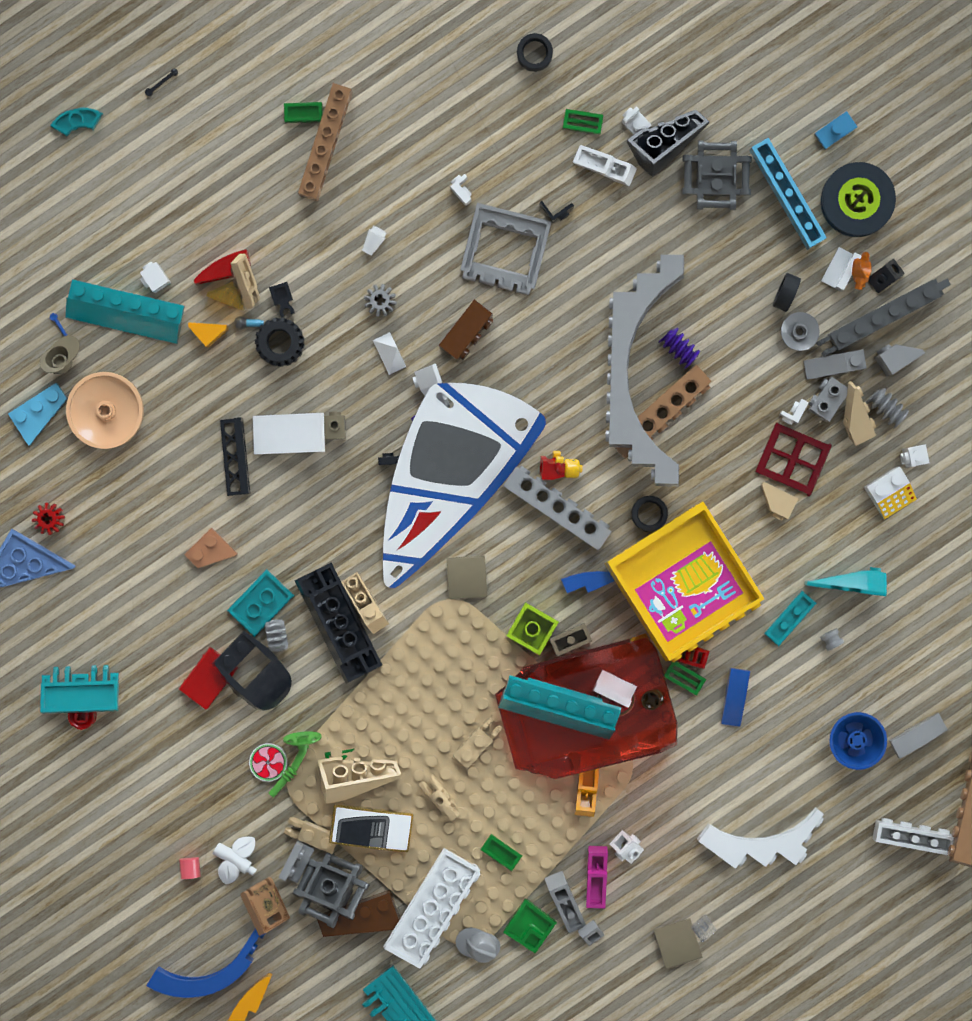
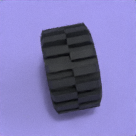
[255,317,305,367]

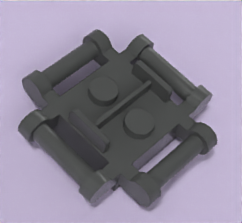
[682,140,752,210]
[292,852,370,928]

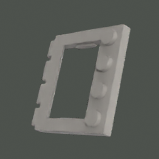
[460,203,551,295]

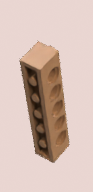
[298,83,353,202]
[614,364,712,459]

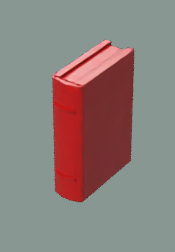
[178,647,238,710]

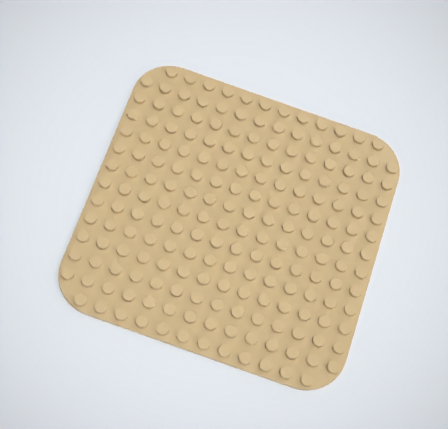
[287,599,633,944]

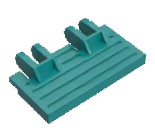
[40,665,119,714]
[362,965,436,1021]

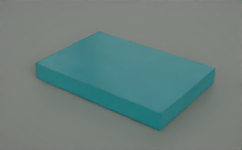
[227,569,295,637]

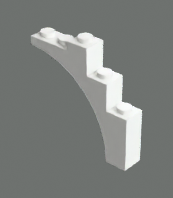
[697,807,824,869]

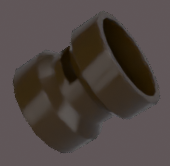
[641,689,664,710]

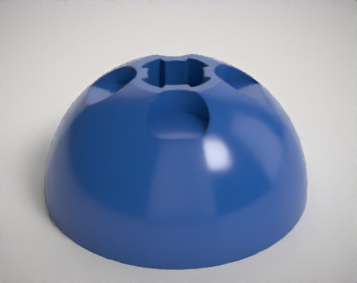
[829,712,887,770]

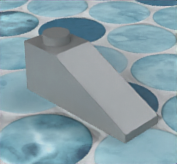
[803,349,867,380]
[545,871,586,933]

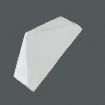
[373,332,406,375]

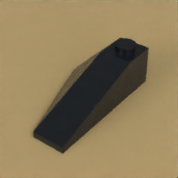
[627,110,709,177]

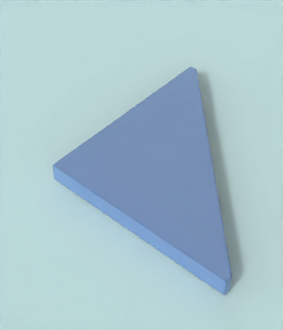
[0,529,76,588]

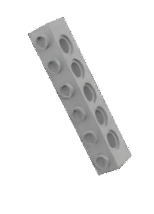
[503,466,611,551]

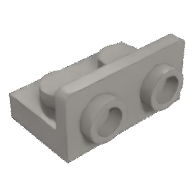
[278,840,314,883]

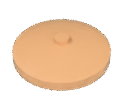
[66,372,144,449]

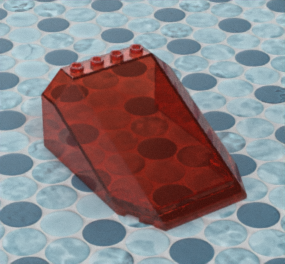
[495,633,678,779]

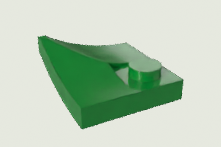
[503,898,557,953]

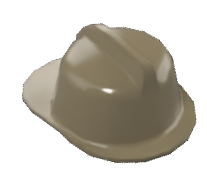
[39,335,80,374]

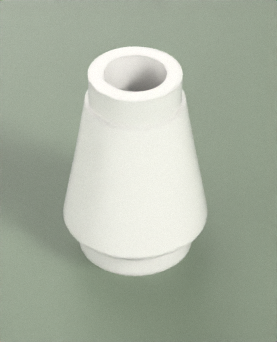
[362,225,386,256]

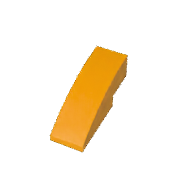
[575,753,600,817]
[228,973,273,1021]

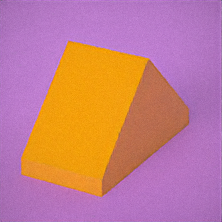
[188,322,229,348]

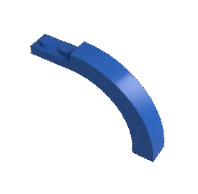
[146,928,266,998]

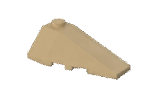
[317,757,401,804]

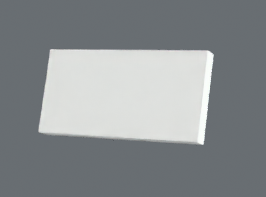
[253,413,325,454]

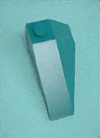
[804,567,887,596]

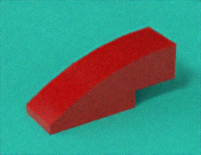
[194,249,251,285]

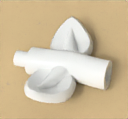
[212,837,257,884]

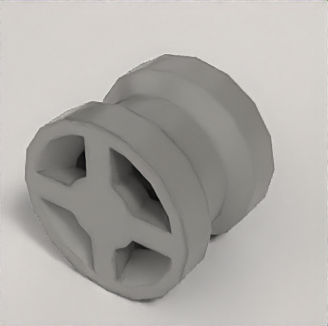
[820,628,844,651]

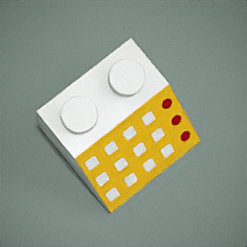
[864,466,917,520]

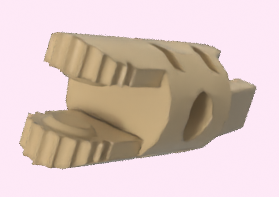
[419,774,459,821]

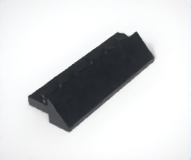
[295,562,382,684]

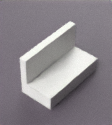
[821,247,862,292]
[592,670,637,708]

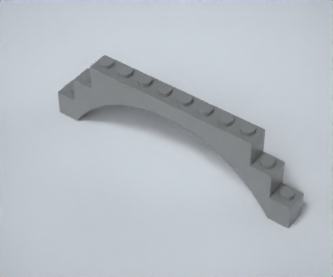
[606,255,684,487]

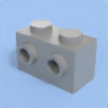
[808,377,848,422]

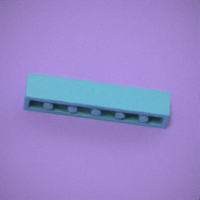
[750,138,827,250]

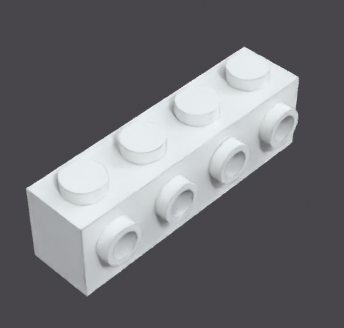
[872,818,954,855]

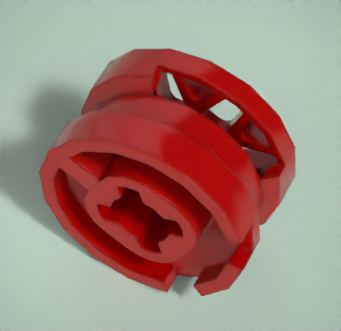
[68,712,97,730]

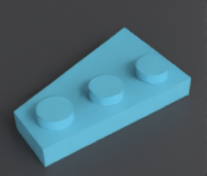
[8,383,67,446]

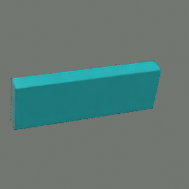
[764,590,817,646]

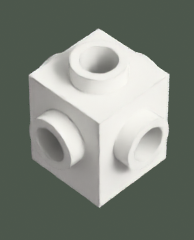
[610,830,644,864]

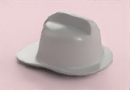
[456,927,500,963]

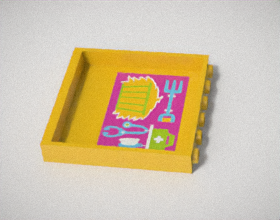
[604,502,764,662]

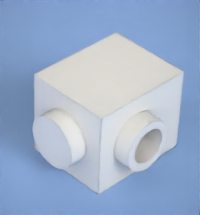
[140,262,171,293]

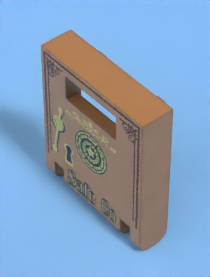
[240,877,290,935]

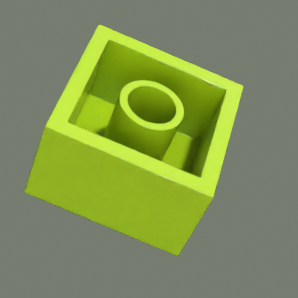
[506,602,559,655]

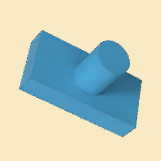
[815,111,858,149]

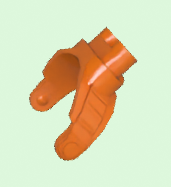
[852,252,872,290]

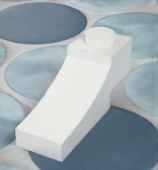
[573,145,637,186]

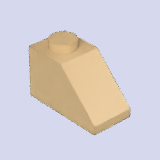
[760,482,798,521]

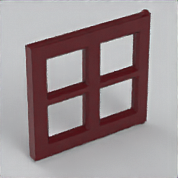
[755,423,832,497]

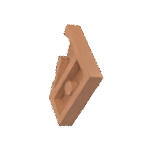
[184,528,238,568]

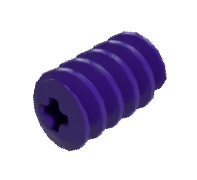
[658,327,700,370]

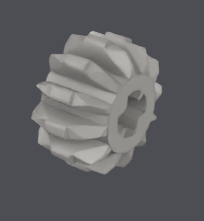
[364,284,397,317]
[265,619,288,652]

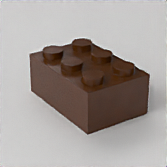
[439,299,493,362]

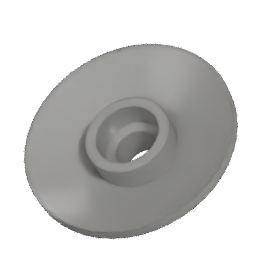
[781,312,820,351]

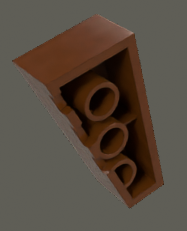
[317,889,400,937]

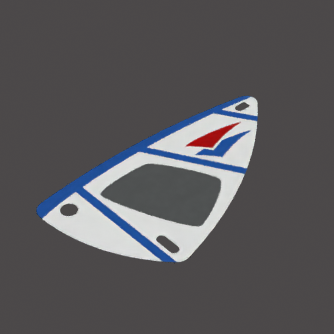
[383,383,546,588]

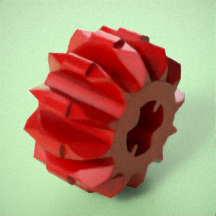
[32,503,65,535]

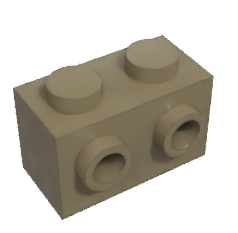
[324,412,346,440]
[549,623,592,658]

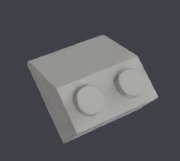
[874,344,925,377]

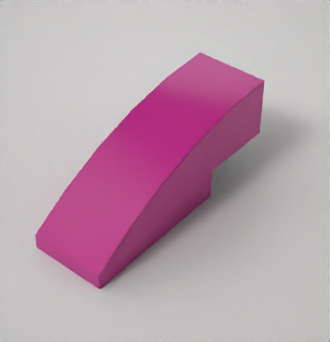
[586,846,608,909]

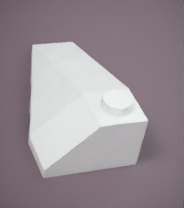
[412,364,451,408]

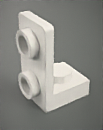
[900,444,929,468]

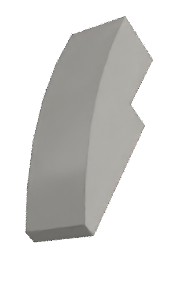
[889,713,948,759]

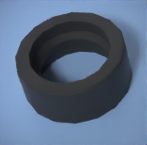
[517,33,553,72]
[773,273,801,312]
[631,496,668,532]

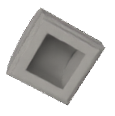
[578,920,604,946]

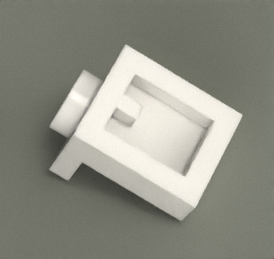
[622,107,652,135]
[450,174,472,206]
[779,399,809,425]

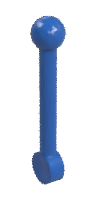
[50,313,67,336]

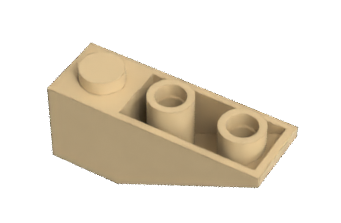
[843,381,876,446]
[342,572,389,634]

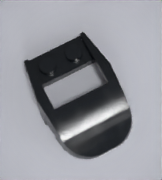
[211,630,292,711]

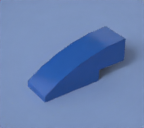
[561,571,615,594]
[721,667,750,727]

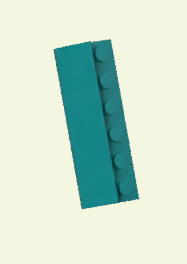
[65,279,185,344]
[498,675,621,739]

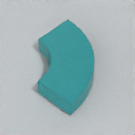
[50,107,103,137]

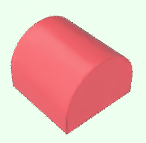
[179,857,201,879]

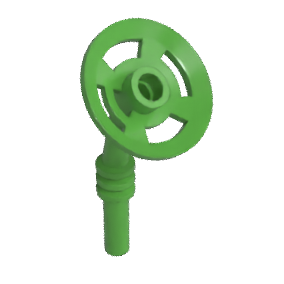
[269,731,322,797]

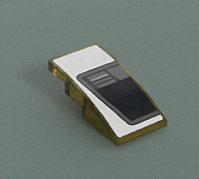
[329,804,413,852]

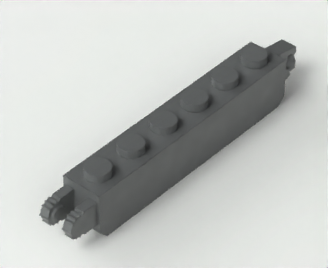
[816,278,951,357]

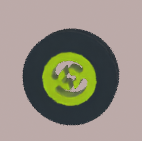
[821,162,896,237]

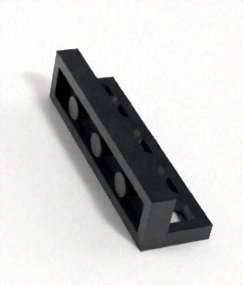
[220,417,251,496]

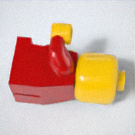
[539,451,583,480]

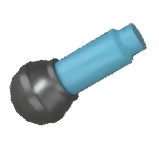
[234,316,264,329]

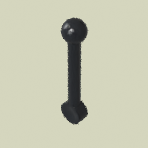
[145,68,178,96]

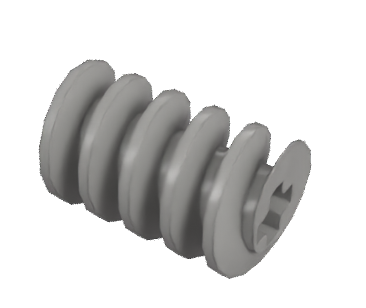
[866,388,909,429]

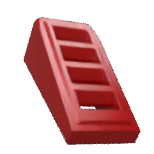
[677,647,710,669]

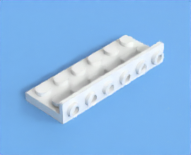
[383,848,480,968]

